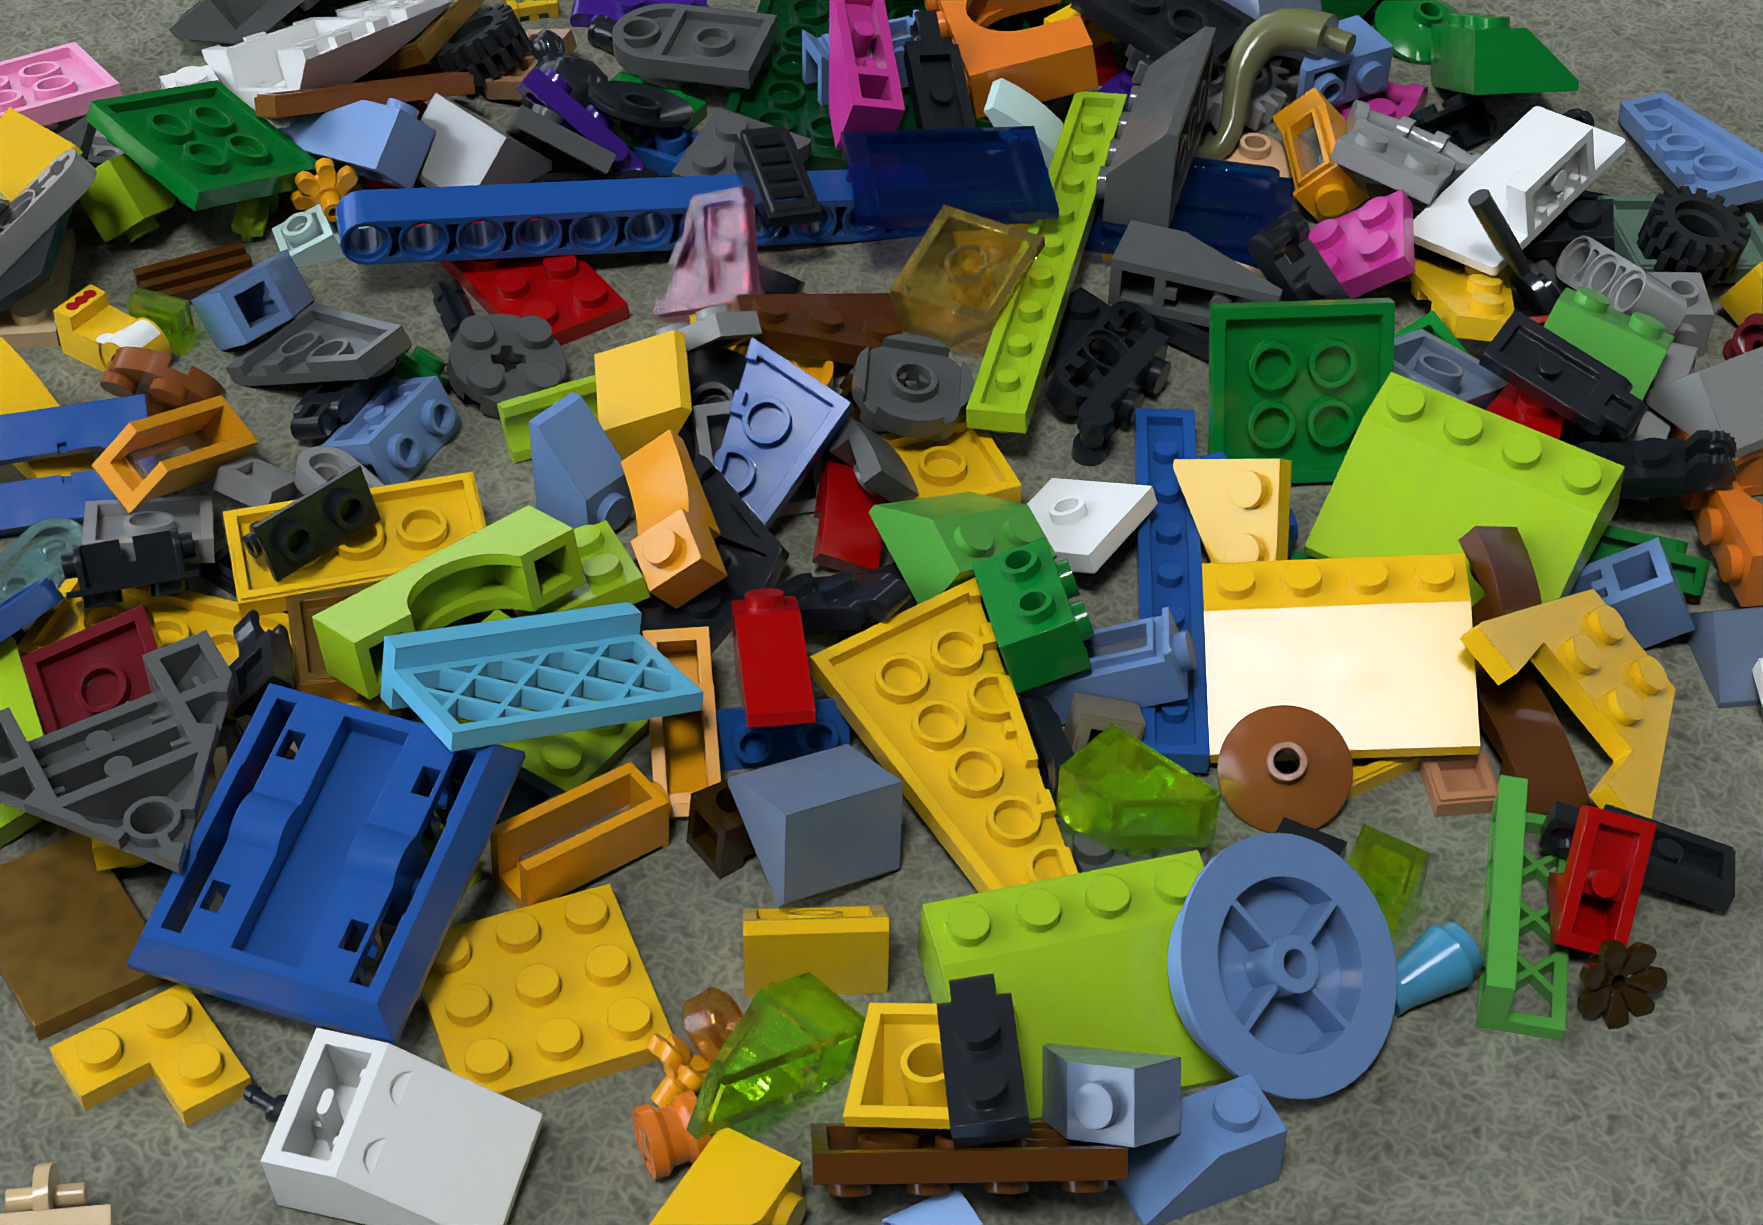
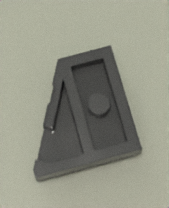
[505,104,616,175]

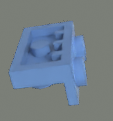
[321,376,462,485]

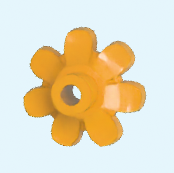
[290,158,363,222]
[647,1033,733,1107]

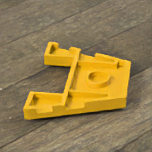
[1460,589,1676,819]

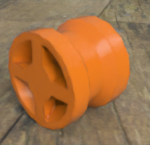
[632,1090,711,1181]

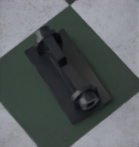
[1408,93,1497,150]
[242,464,381,582]
[60,527,200,609]

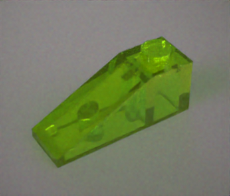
[686,972,866,1139]

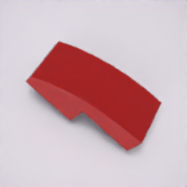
[812,459,885,575]

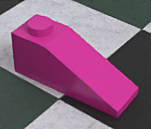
[829,0,905,154]

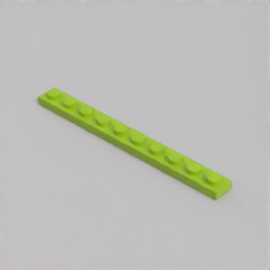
[966,91,1128,434]

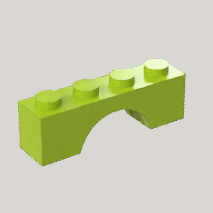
[312,505,586,700]

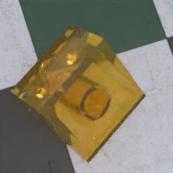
[890,205,1046,348]

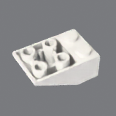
[261,1028,544,1225]

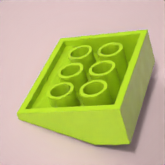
[1304,372,1625,627]
[916,850,1236,1120]

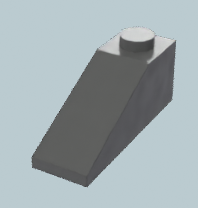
[1108,220,1282,327]

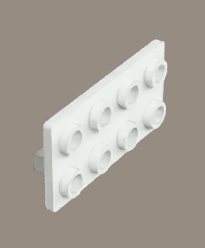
[1413,106,1626,276]

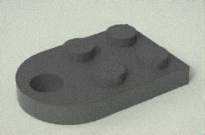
[612,3,778,89]

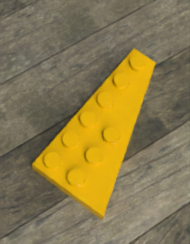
[810,577,1078,893]

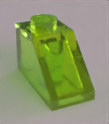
[1056,723,1221,849]

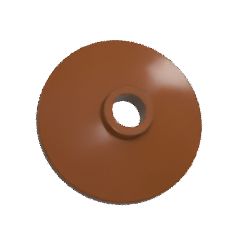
[1217,705,1353,833]

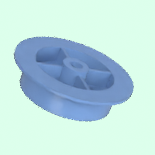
[1167,833,1397,1100]

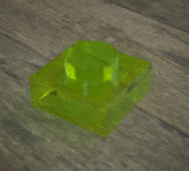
[126,287,197,356]

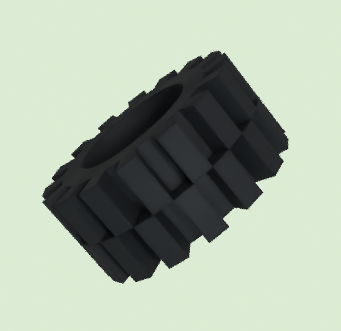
[433,4,531,86]
[1637,186,1751,286]

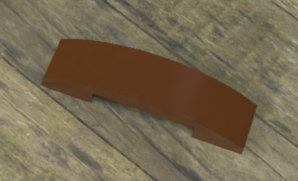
[1473,627,1590,815]

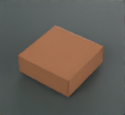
[1418,751,1498,817]

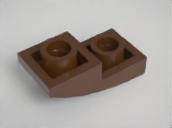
[1458,526,1542,665]

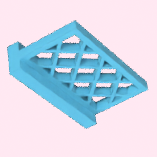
[380,602,704,752]

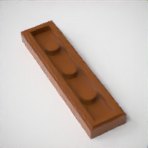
[254,72,475,118]

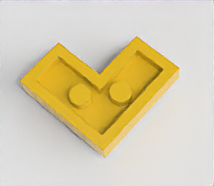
[49,983,252,1126]

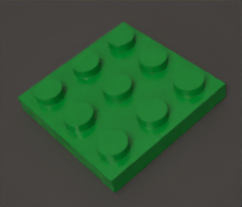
[86,80,317,211]
[1208,298,1395,483]

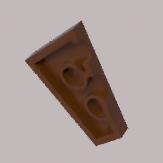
[731,293,903,365]

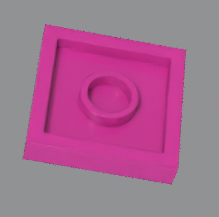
[1309,189,1415,299]

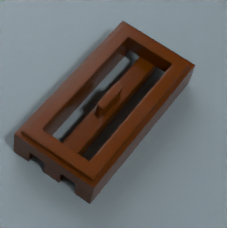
[133,241,253,315]

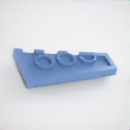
[1618,92,1763,207]

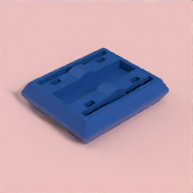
[126,683,526,1046]

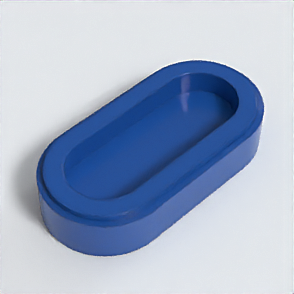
[0,577,64,642]

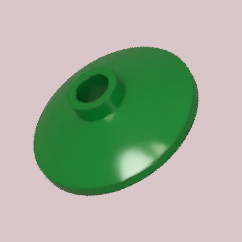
[1373,0,1460,65]

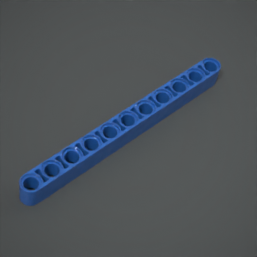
[335,167,944,265]

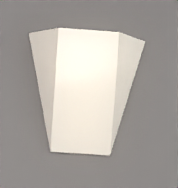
[201,0,454,111]

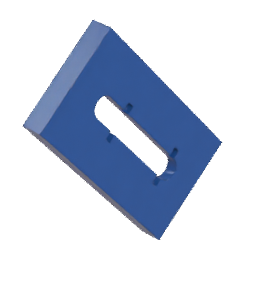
[0,394,162,537]

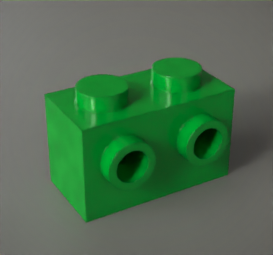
[972,538,1096,694]

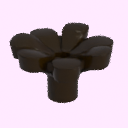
[1577,939,1667,1030]

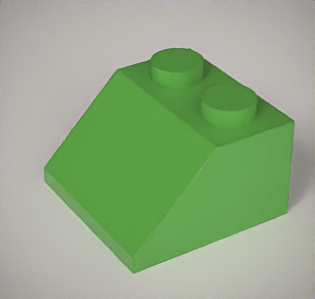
[1543,287,1675,400]
[868,492,1057,604]

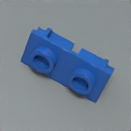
[716,698,850,772]

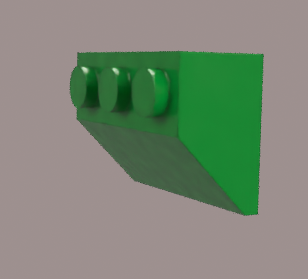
[1431,13,1579,95]

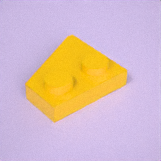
[1173,459,1292,563]

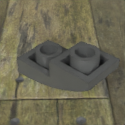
[826,415,919,503]

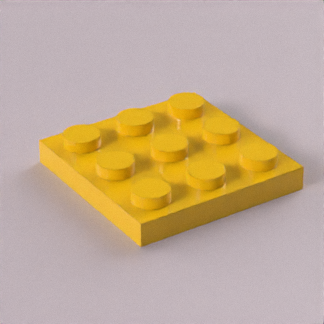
[420,883,672,1102]

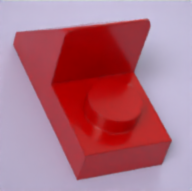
[1548,805,1657,955]

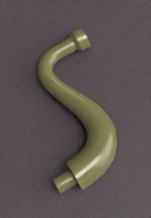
[1191,7,1356,167]

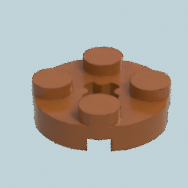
[100,346,227,416]

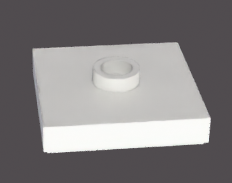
[1026,478,1158,574]

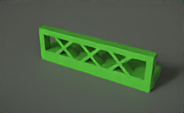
[1475,775,1569,1041]

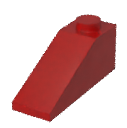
[731,588,816,728]

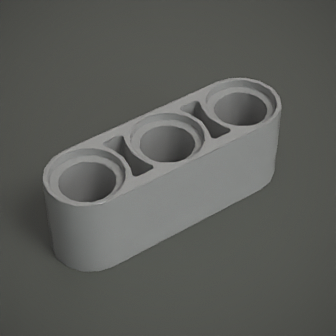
[1556,235,1687,335]

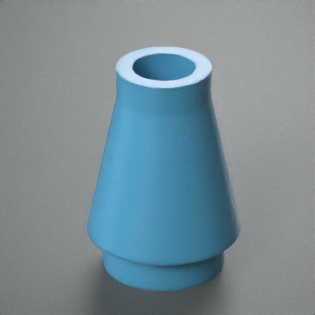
[1394,922,1483,1017]

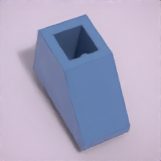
[1296,15,1394,106]
[191,249,314,351]

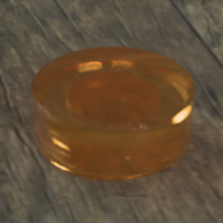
[682,987,749,1065]

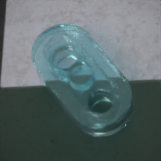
[0,518,83,603]

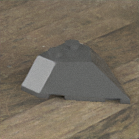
[169,0,320,44]
[0,630,234,874]

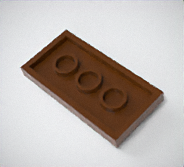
[811,1120,1128,1197]

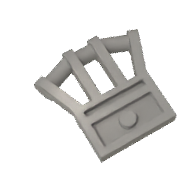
[1329,99,1482,205]

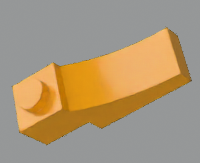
[620,429,728,609]

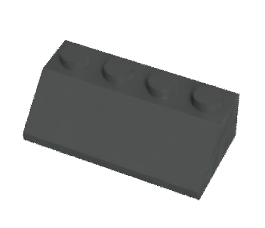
[1096,26,1216,228]

